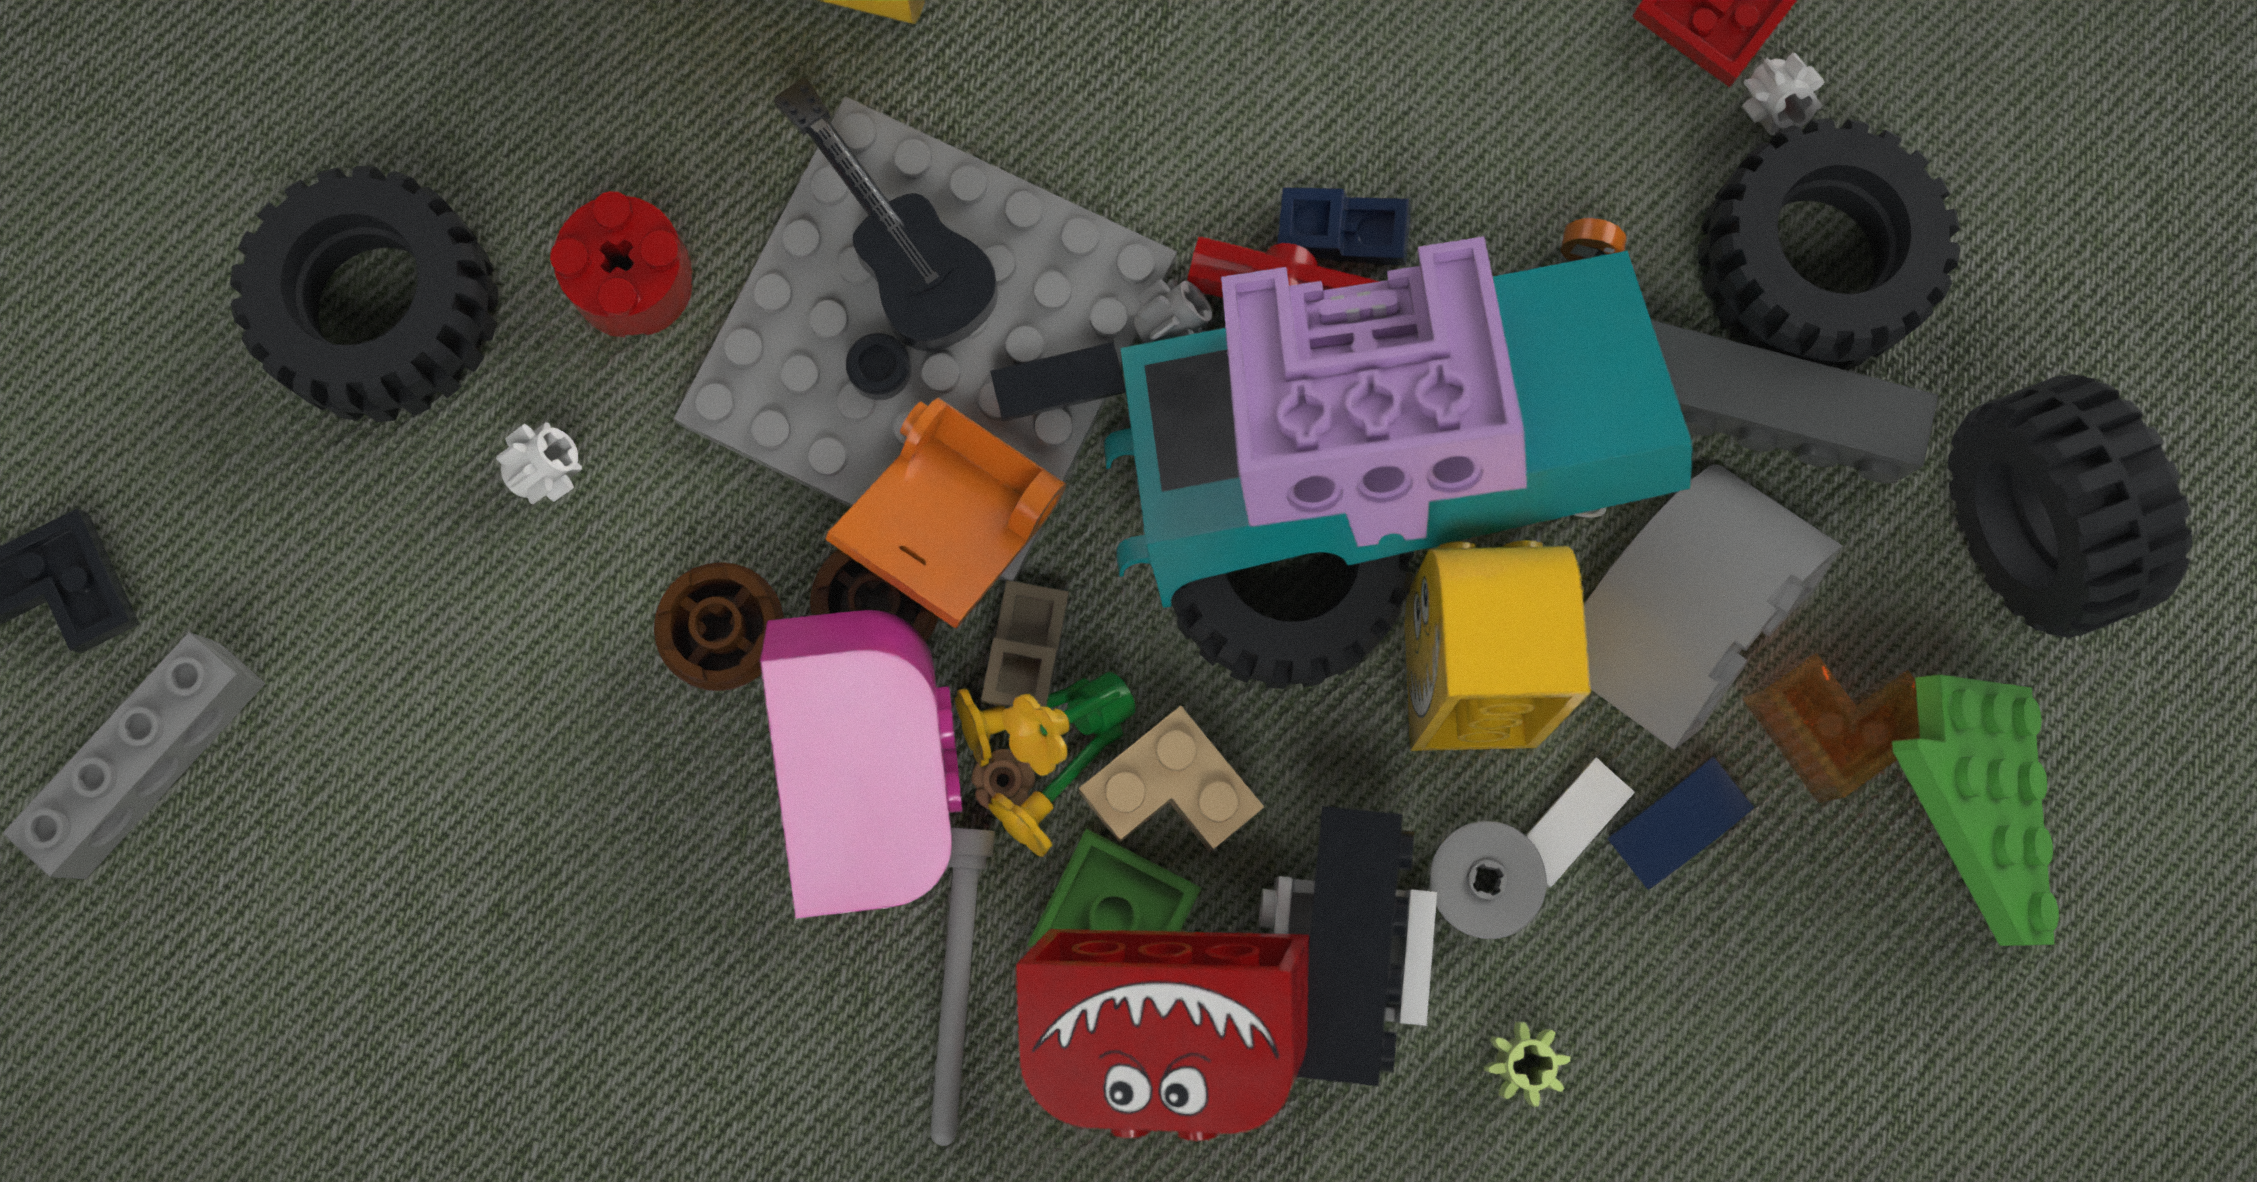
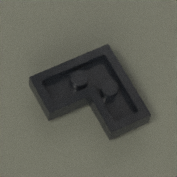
[0,508,140,653]

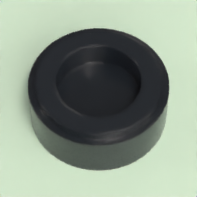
[846,333,911,400]

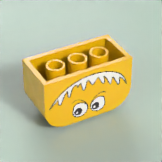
[1405,540,1590,751]

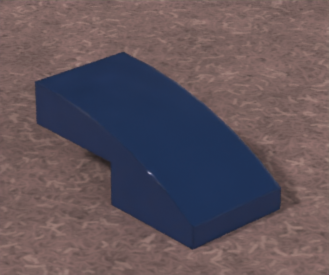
[1277,187,1411,266]
[1607,755,1755,890]

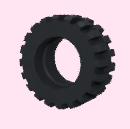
[1698,118,1960,370]
[230,166,499,422]
[1948,374,2192,638]
[1171,551,1414,689]

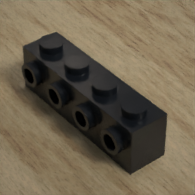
[1297,806,1415,1086]

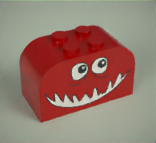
[1016,929,1310,1141]

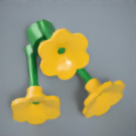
[955,671,1135,857]

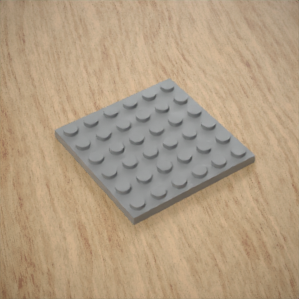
[673,96,1177,582]

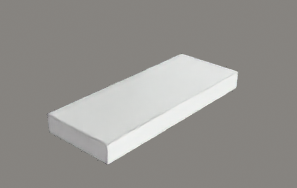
[1525,757,1635,888]

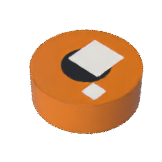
[1561,218,1627,261]

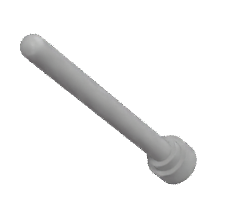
[930,827,995,1146]

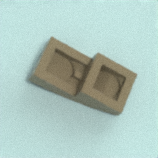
[981,580,1069,707]

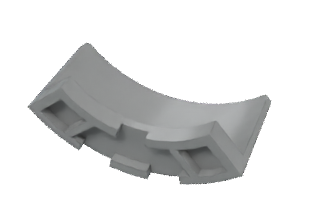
[1583,464,1842,750]

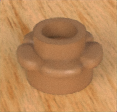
[971,749,1035,810]

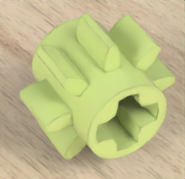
[1484,1022,1571,1107]

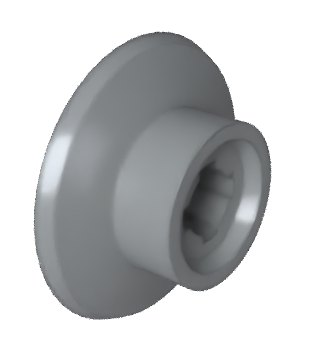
[1430,821,1547,939]

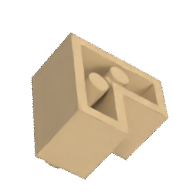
[1079,705,1264,853]

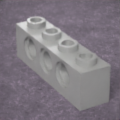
[2,632,266,879]

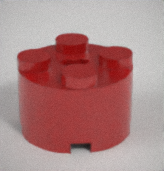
[550,191,693,337]

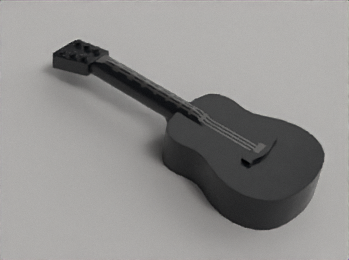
[774,78,998,352]

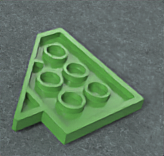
[1892,675,2059,946]

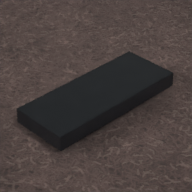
[990,342,1126,422]

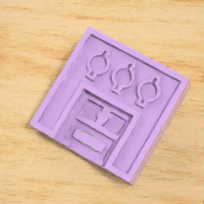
[1221,237,1527,547]

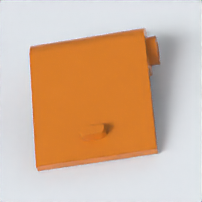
[825,398,1067,629]

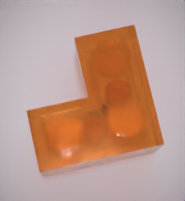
[1742,653,1920,803]

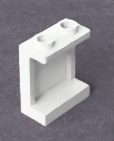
[1259,876,1437,1026]

